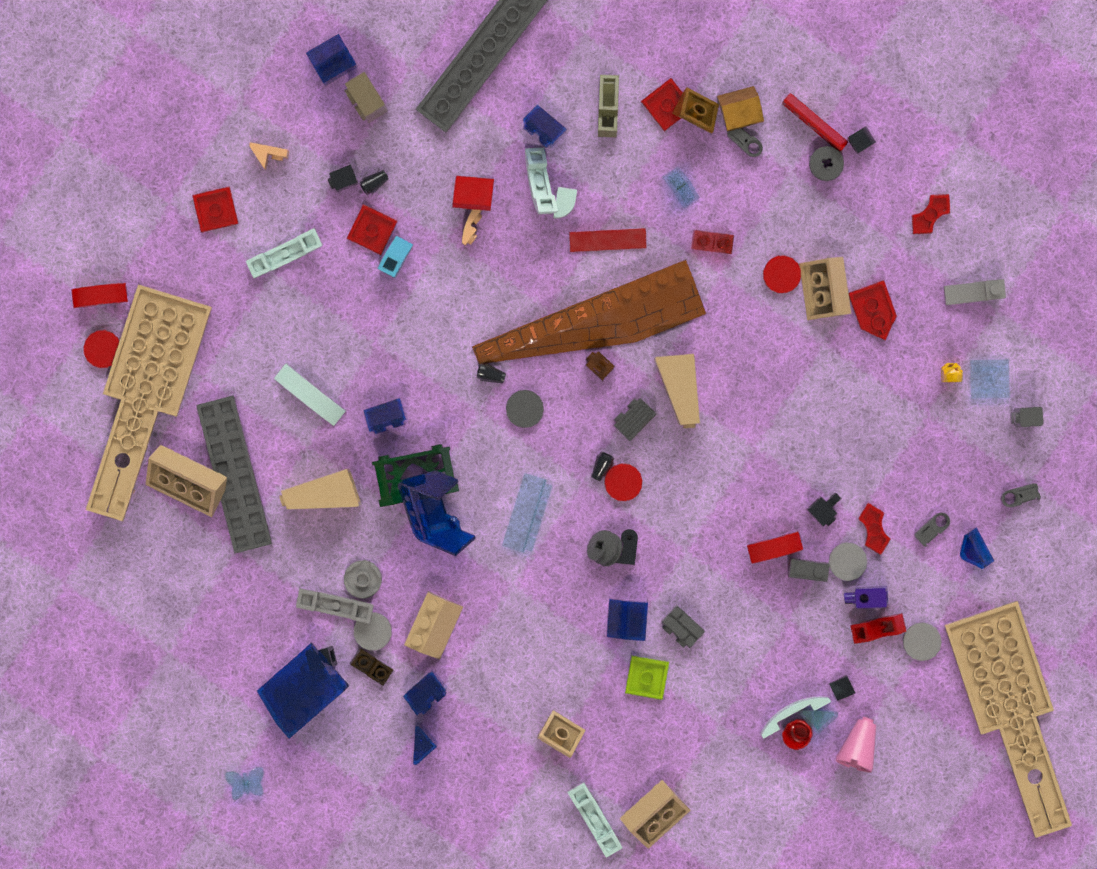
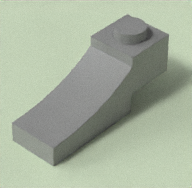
[943,279,1006,305]

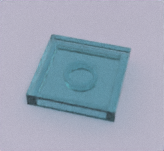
[970,359,1010,399]

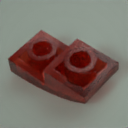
[691,230,734,254]

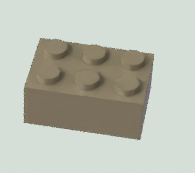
[344,72,388,123]

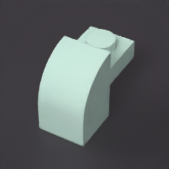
[553,187,577,219]

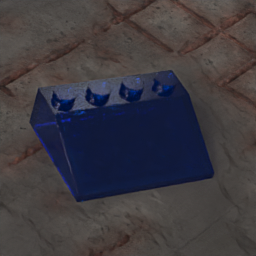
[257,642,350,739]

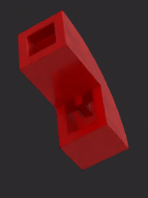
[71,283,128,308]
[747,531,803,564]
[850,613,907,644]

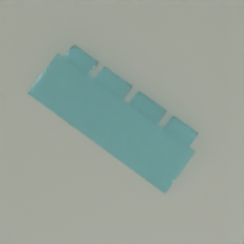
[502,473,553,553]

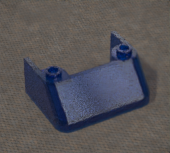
[398,471,476,557]

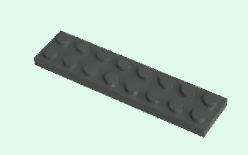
[196,395,273,553]

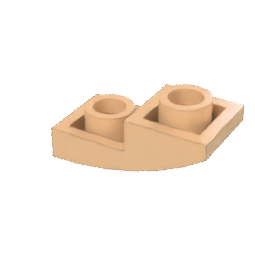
[462,209,482,246]

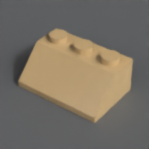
[799,257,851,320]
[404,591,463,659]
[620,780,691,849]

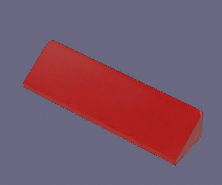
[782,93,848,152]
[569,228,647,252]

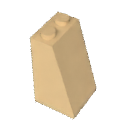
[654,354,700,429]
[279,468,362,509]

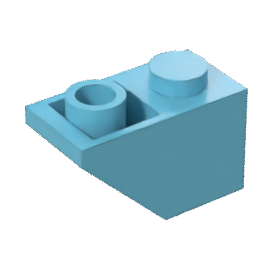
[377,236,413,279]

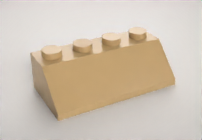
[145,445,227,517]

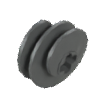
[809,146,844,181]
[587,530,622,567]

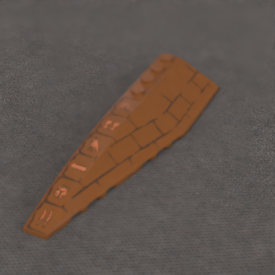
[472,260,706,364]

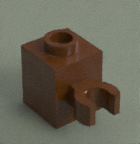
[585,351,615,381]

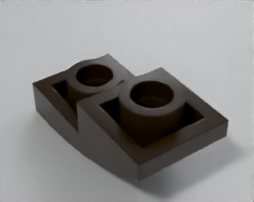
[349,648,393,686]

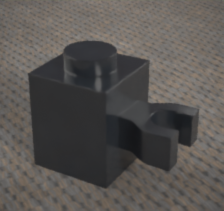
[806,493,842,527]

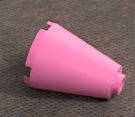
[836,717,876,773]

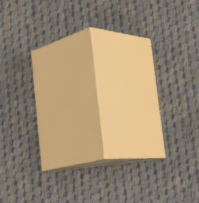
[537,710,585,758]

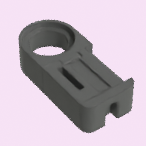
[727,128,763,157]
[1001,483,1041,507]
[914,512,950,547]

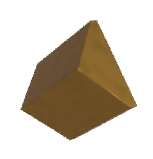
[717,86,764,132]
[672,87,719,134]

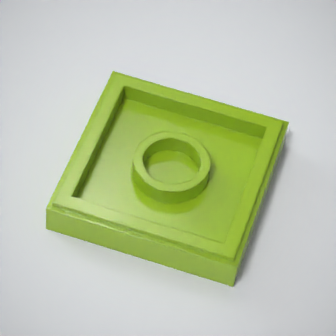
[625,655,669,700]

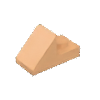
[249,142,289,170]

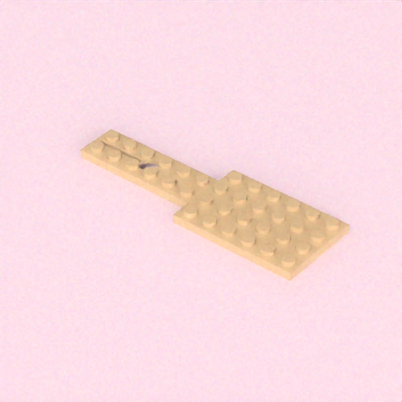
[86,285,212,522]
[944,601,1072,838]

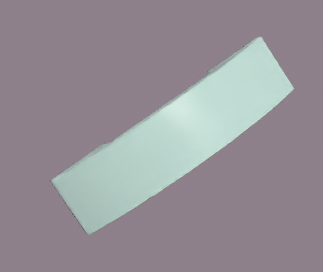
[525,148,558,214]
[246,228,323,278]
[274,364,346,426]
[760,696,831,739]
[568,783,623,858]

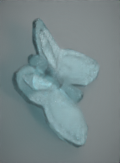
[225,767,264,800]

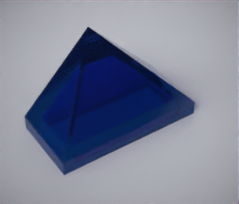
[960,527,994,569]

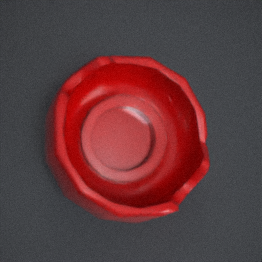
[782,719,813,750]

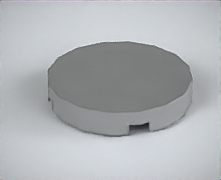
[828,542,867,581]
[344,560,382,598]
[354,612,392,650]
[903,622,942,661]

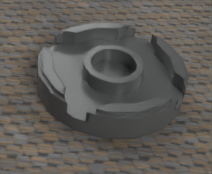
[506,390,544,428]

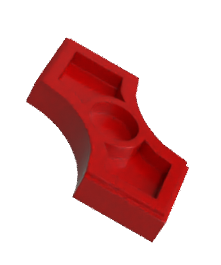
[911,194,950,235]
[858,503,891,555]

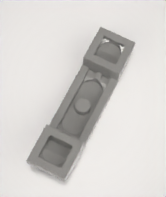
[296,588,374,624]

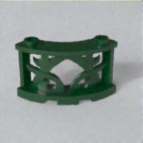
[372,444,459,507]

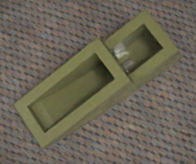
[598,75,619,137]

